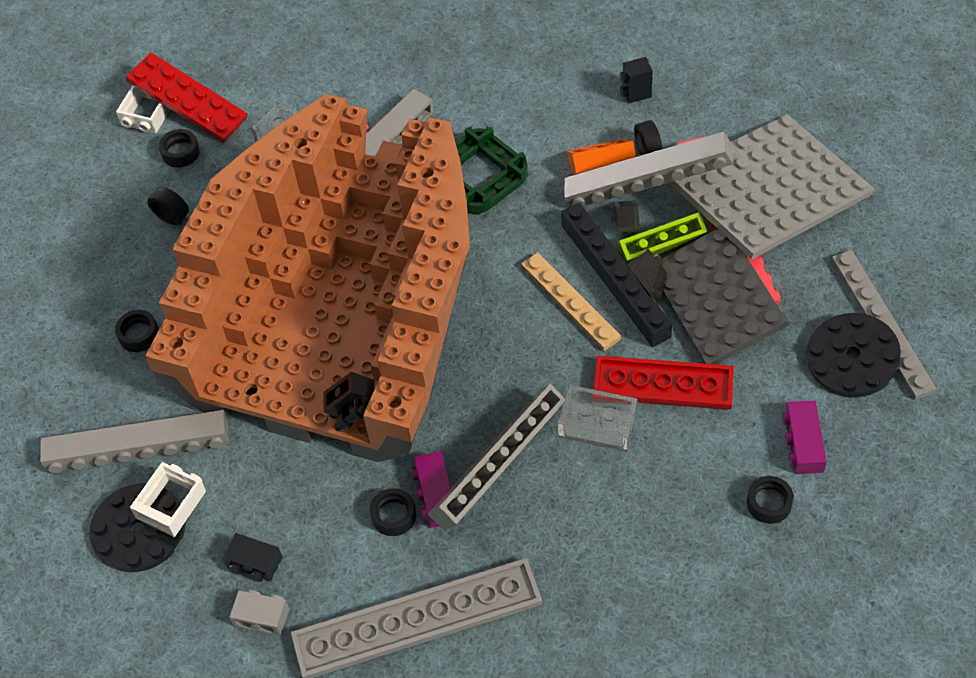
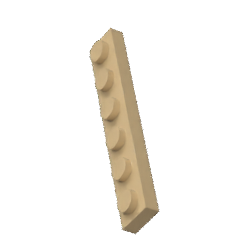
[521,253,621,351]

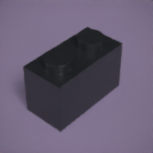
[620,57,653,103]
[223,533,282,582]

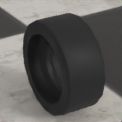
[634,120,663,155]
[159,129,200,168]
[147,186,189,225]
[115,310,159,353]
[746,476,794,524]
[370,488,416,536]

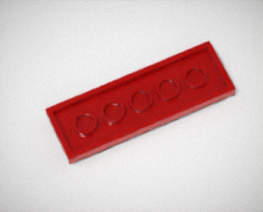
[126,52,248,143]
[593,355,734,410]

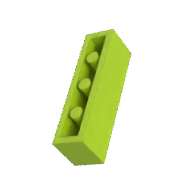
[616,212,708,265]

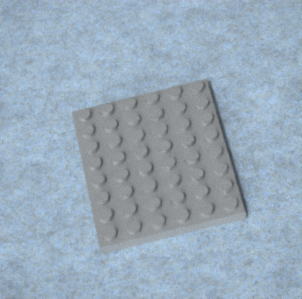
[669,114,875,260]

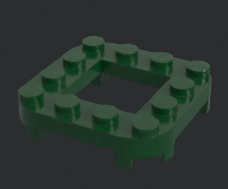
[455,126,528,215]

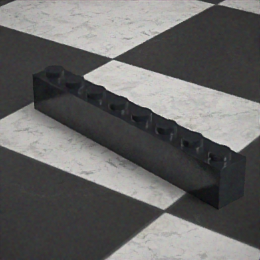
[561,202,672,348]

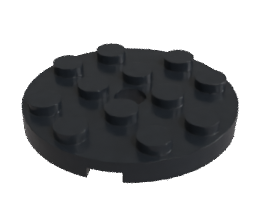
[807,313,901,397]
[90,483,186,572]

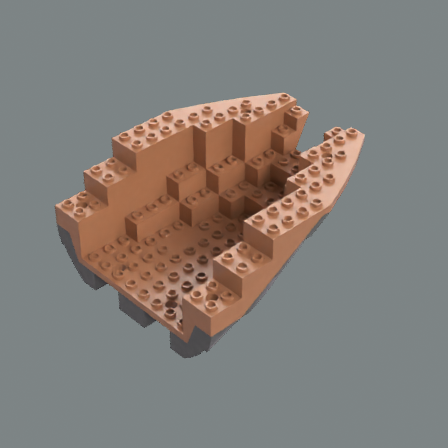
[145,94,470,462]

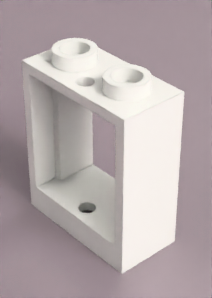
[116,85,170,133]
[130,462,206,537]

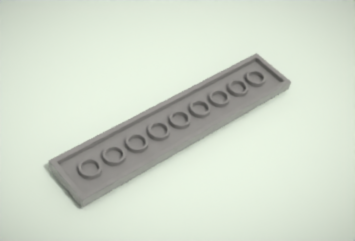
[291,558,543,678]

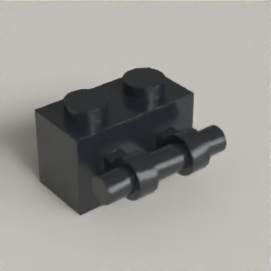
[323,372,375,431]

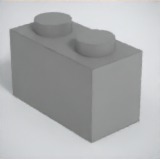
[229,590,289,636]

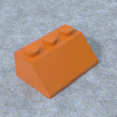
[566,138,636,175]

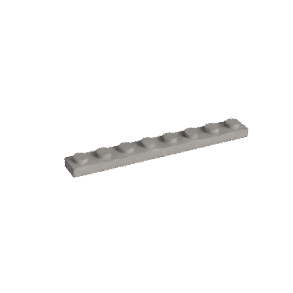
[831,250,937,400]

